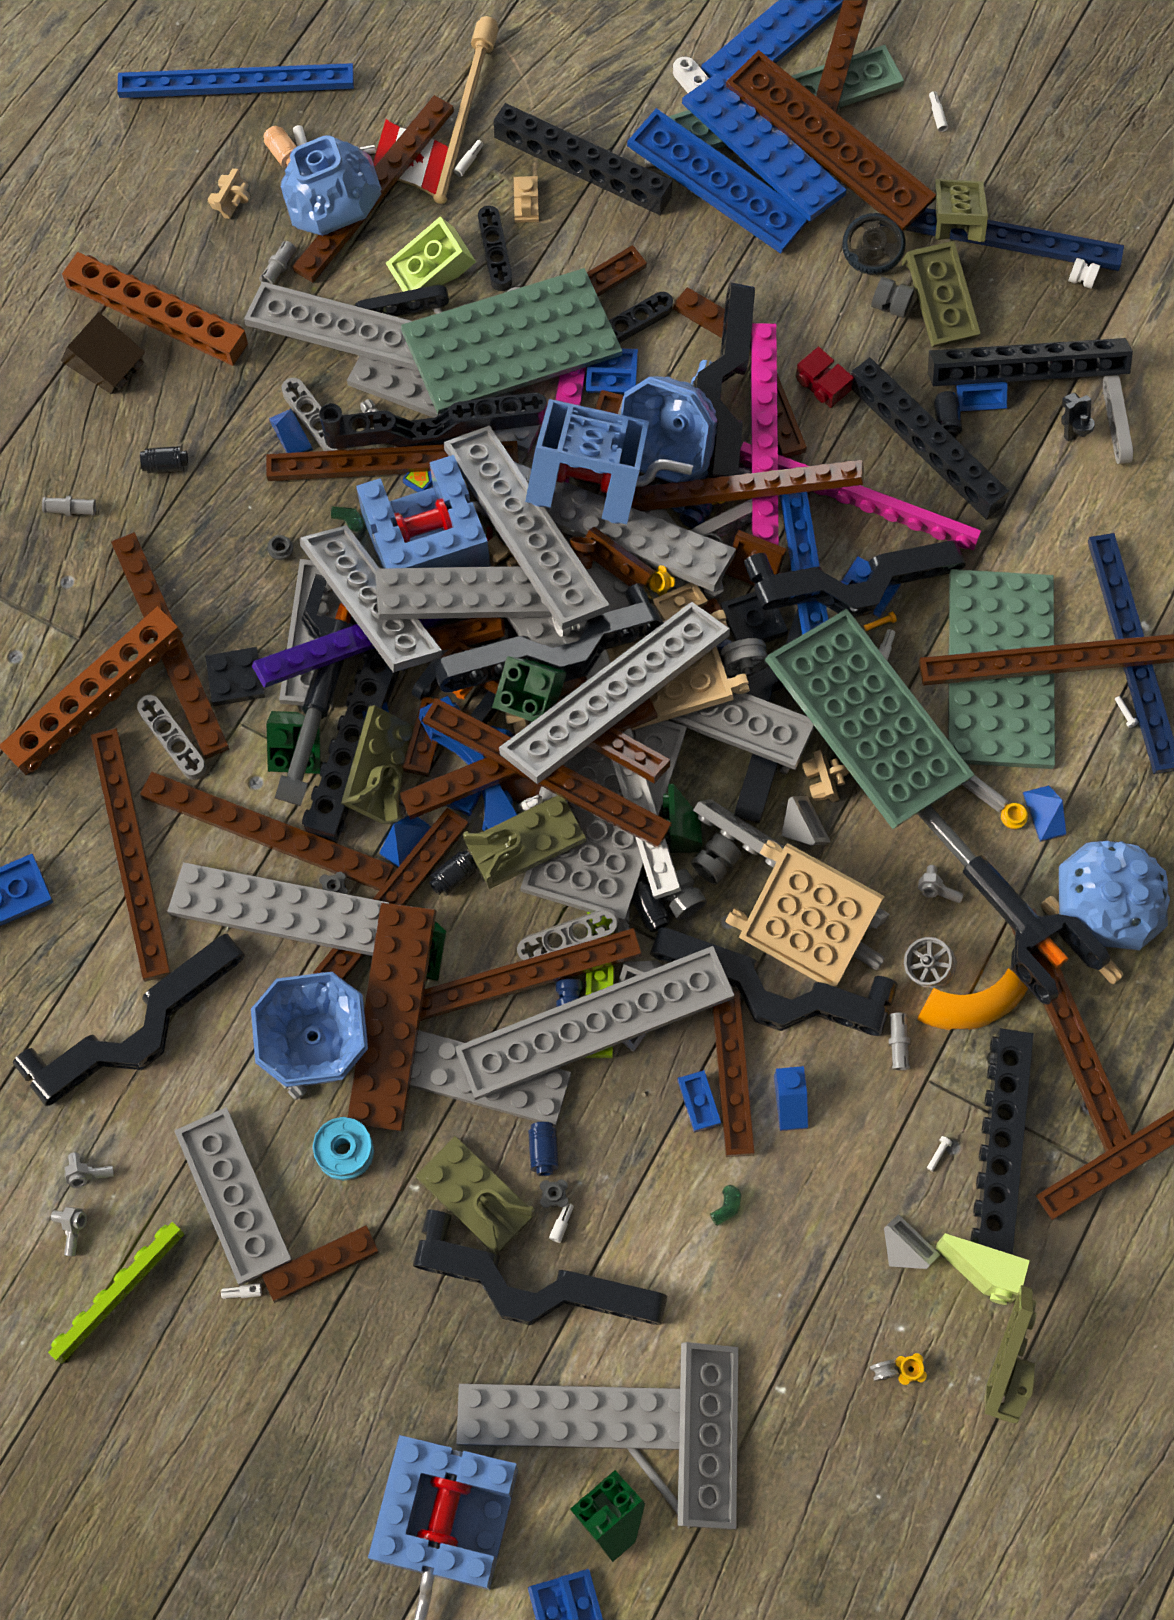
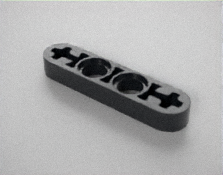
[478,206,512,291]
[354,285,449,316]
[609,292,673,344]

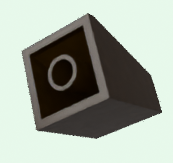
[61,312,145,394]

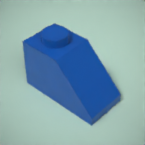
[774,1066,808,1131]

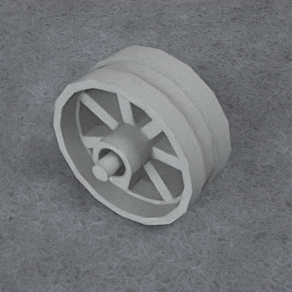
[720,638,768,677]
[904,937,957,989]

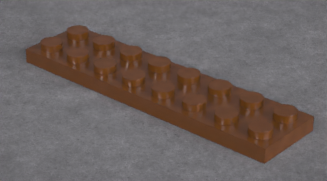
[347,903,437,1131]

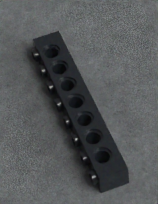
[493,103,672,215]
[928,338,1133,386]
[851,357,1009,520]
[302,648,400,843]
[970,1028,1034,1255]

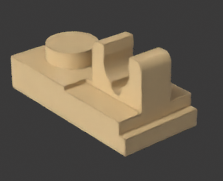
[514,176,539,223]
[653,582,708,621]

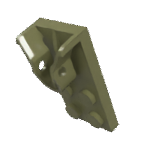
[934,179,988,242]
[902,241,981,348]
[341,705,414,824]
[463,795,587,889]
[415,1136,536,1255]
[984,1285,1037,1423]

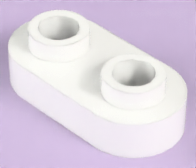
[673,57,709,93]

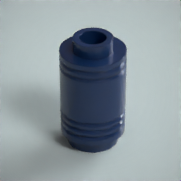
[528,1122,559,1176]

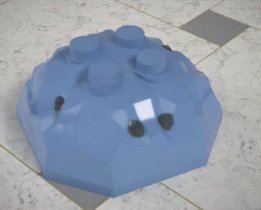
[1059,841,1170,950]

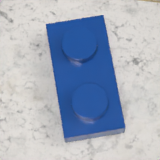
[677,1070,721,1133]

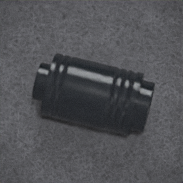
[934,391,962,438]
[140,446,188,474]
[429,850,478,896]
[632,880,670,932]

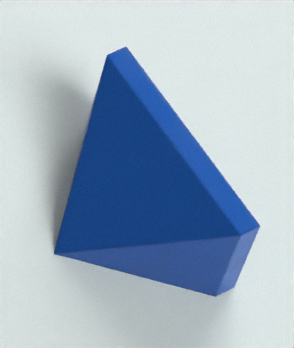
[957,382,1007,411]
[269,409,313,453]
[1023,785,1066,842]
[379,816,431,868]

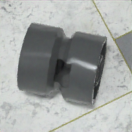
[871,276,915,318]
[691,833,742,885]
[663,869,707,920]

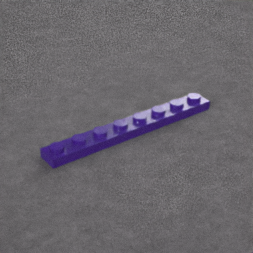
[252,618,447,688]

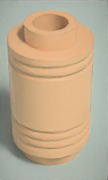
[264,126,297,169]

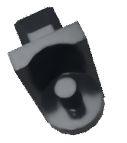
[1061,393,1095,441]

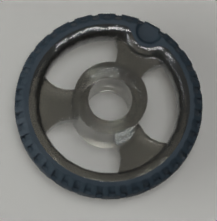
[842,213,906,275]

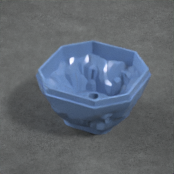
[281,135,382,236]
[621,376,717,483]
[251,972,368,1087]

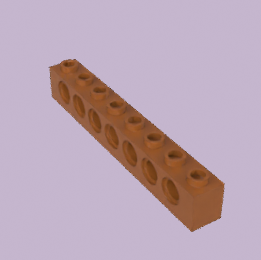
[62,252,248,366]
[0,606,184,775]

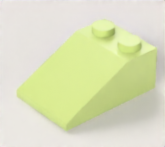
[386,216,476,291]
[936,1233,1030,1305]

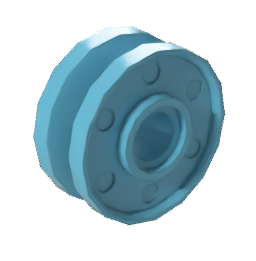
[312,1117,374,1181]

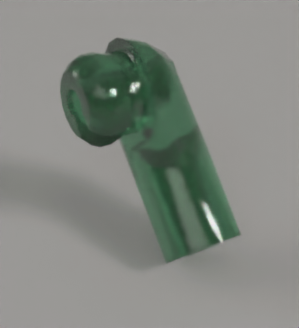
[331,506,364,532]
[710,1185,742,1226]

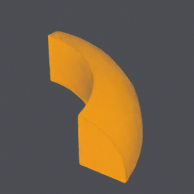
[917,968,1028,1030]

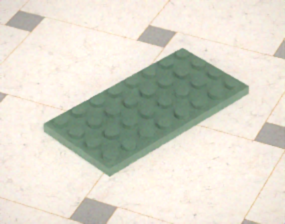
[401,268,622,414]
[948,569,1055,769]
[765,609,974,829]

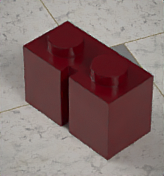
[796,346,854,408]

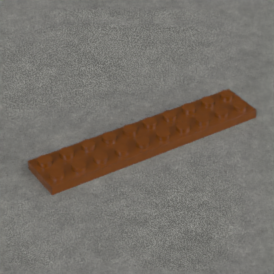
[726,50,936,232]

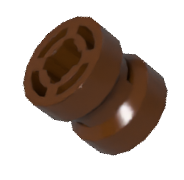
[569,537,596,569]

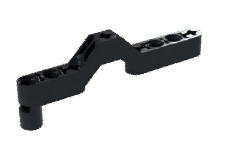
[693,282,755,479]
[319,393,547,449]
[744,540,966,618]
[432,583,664,693]
[734,609,830,823]
[650,927,898,1036]
[13,934,245,1106]
[413,1209,668,1325]

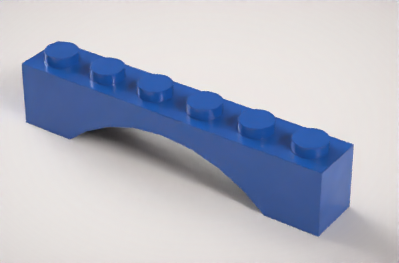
[419,696,520,831]

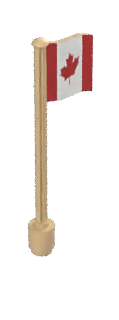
[373,16,499,204]

